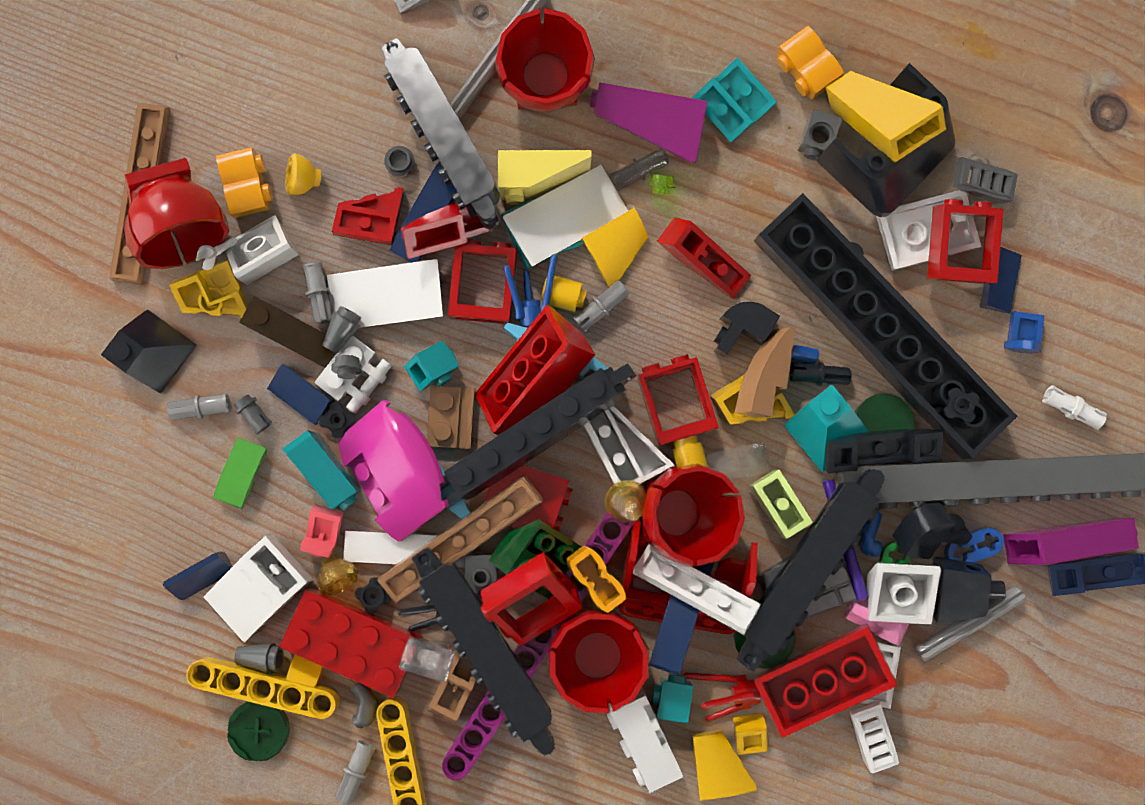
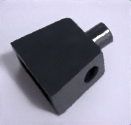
[933,557,1006,624]

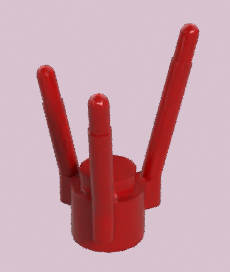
[683,672,761,722]

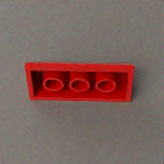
[475,305,596,435]

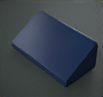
[980,247,1022,314]
[267,363,334,425]
[163,551,233,600]

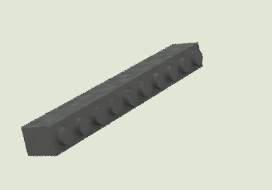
[837,453,1145,509]

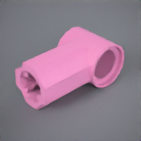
[844,599,909,646]

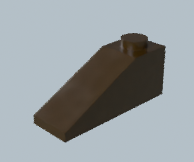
[239,296,335,368]

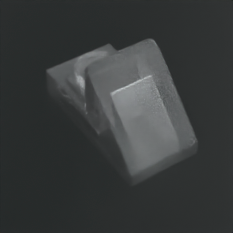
[705,442,771,480]
[399,638,455,681]

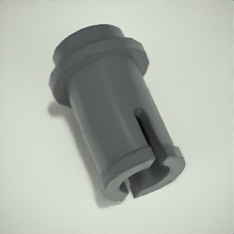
[234,394,272,434]

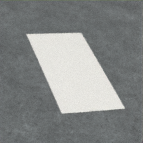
[503,165,628,266]
[327,259,443,328]

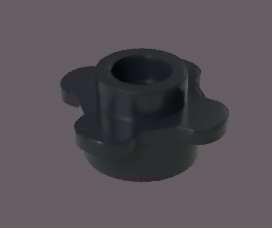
[944,388,979,423]
[319,402,356,438]
[355,577,391,614]

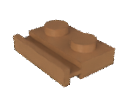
[427,386,475,449]

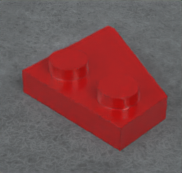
[332,187,404,246]

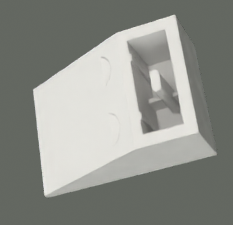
[204,535,314,643]

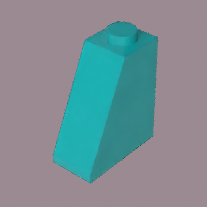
[282,430,361,511]

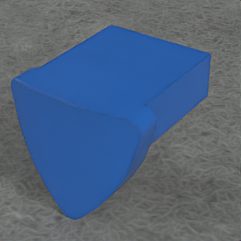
[1004,311,1045,354]

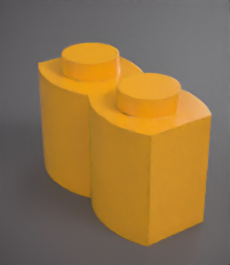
[776,26,844,100]
[216,147,273,218]
[567,545,626,613]

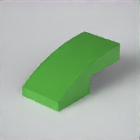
[213,438,267,510]

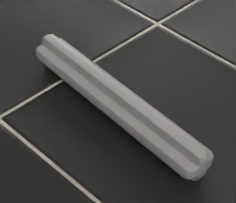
[915,587,1026,661]

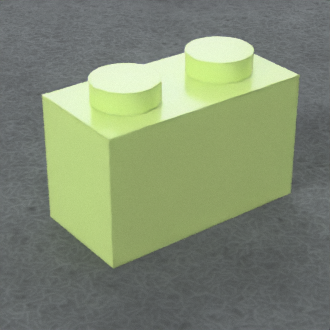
[748,470,813,539]

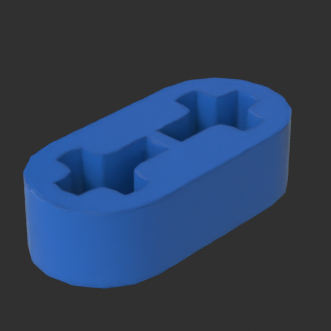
[944,528,1004,563]

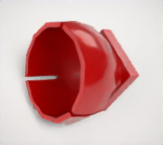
[495,8,595,113]
[124,158,230,270]
[641,463,745,567]
[548,611,649,713]

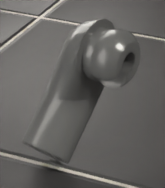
[350,683,378,728]

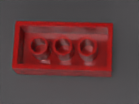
[279,587,423,698]
[754,623,898,738]

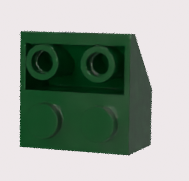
[489,519,582,599]

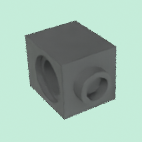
[797,109,842,161]

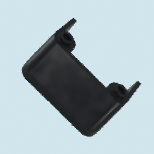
[816,63,956,217]

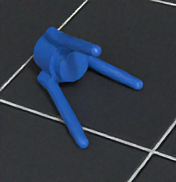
[504,254,557,326]

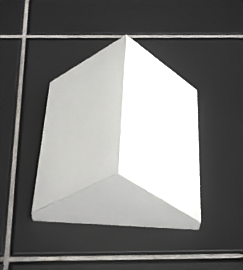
[225,215,299,285]
[866,563,941,624]

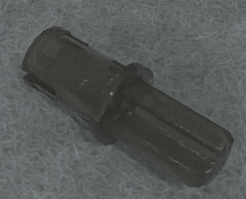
[609,149,669,191]

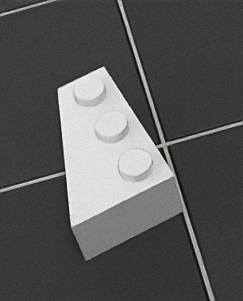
[583,406,675,494]
[606,688,683,793]

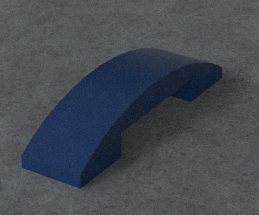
[1048,552,1145,596]

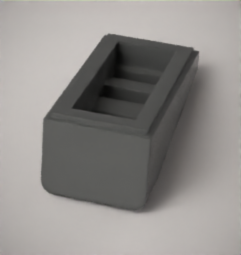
[952,157,1018,204]

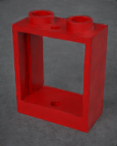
[927,199,1004,284]
[448,239,517,324]
[637,354,719,446]
[480,552,583,646]

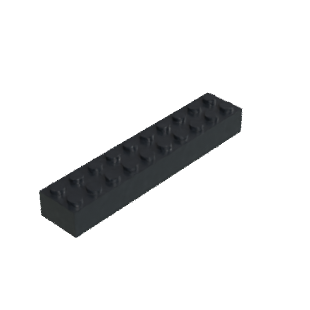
[754,193,1018,460]

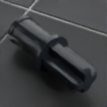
[789,362,852,386]

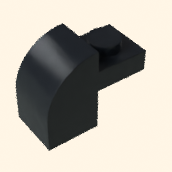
[713,302,780,357]
[892,503,973,560]

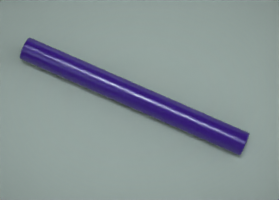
[822,479,869,601]

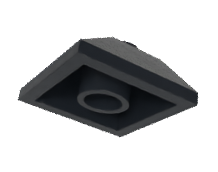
[101,309,197,393]

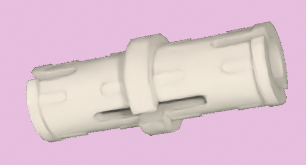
[1042,385,1107,430]

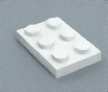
[876,190,982,271]

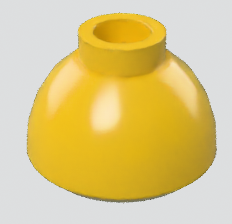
[285,153,321,196]

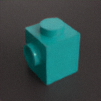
[404,340,460,392]
[652,673,694,723]

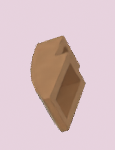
[735,327,795,418]
[428,651,476,724]

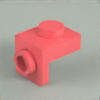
[300,505,343,558]

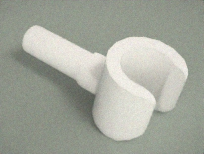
[196,237,238,270]

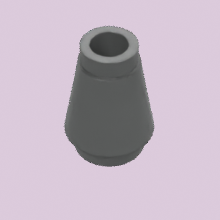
[322,306,362,353]
[234,643,284,674]

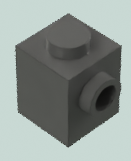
[465,553,498,599]

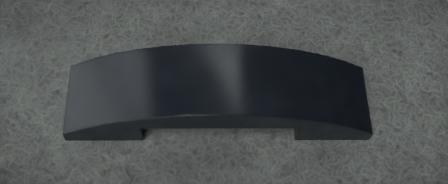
[826,429,943,474]

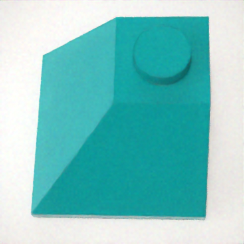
[784,385,869,473]

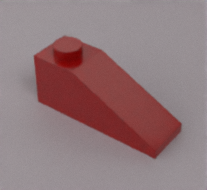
[657,217,751,299]

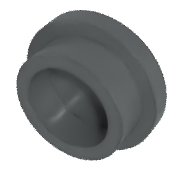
[384,146,415,176]
[331,355,363,379]

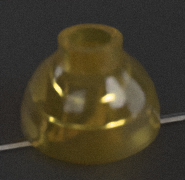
[604,480,646,522]
[317,554,359,595]

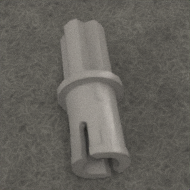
[303,262,332,323]
[573,281,629,332]
[167,393,231,420]
[336,740,376,804]

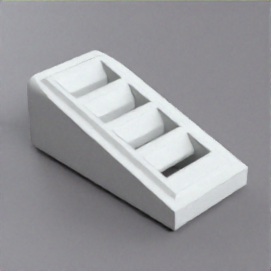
[849,701,899,773]

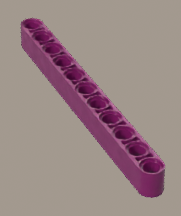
[442,491,643,780]

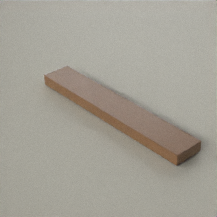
[109,102,170,285]
[377,474,543,604]

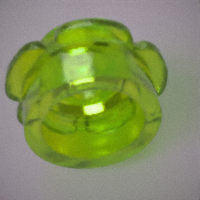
[646,174,676,194]

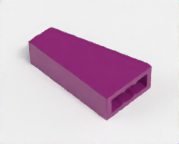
[590,82,707,164]
[1003,518,1139,565]

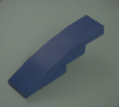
[389,161,456,263]
[649,562,715,676]

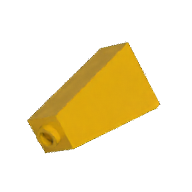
[826,71,946,163]

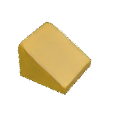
[286,654,324,687]
[733,713,768,755]

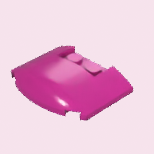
[338,400,448,542]

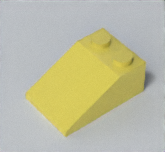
[498,150,591,205]

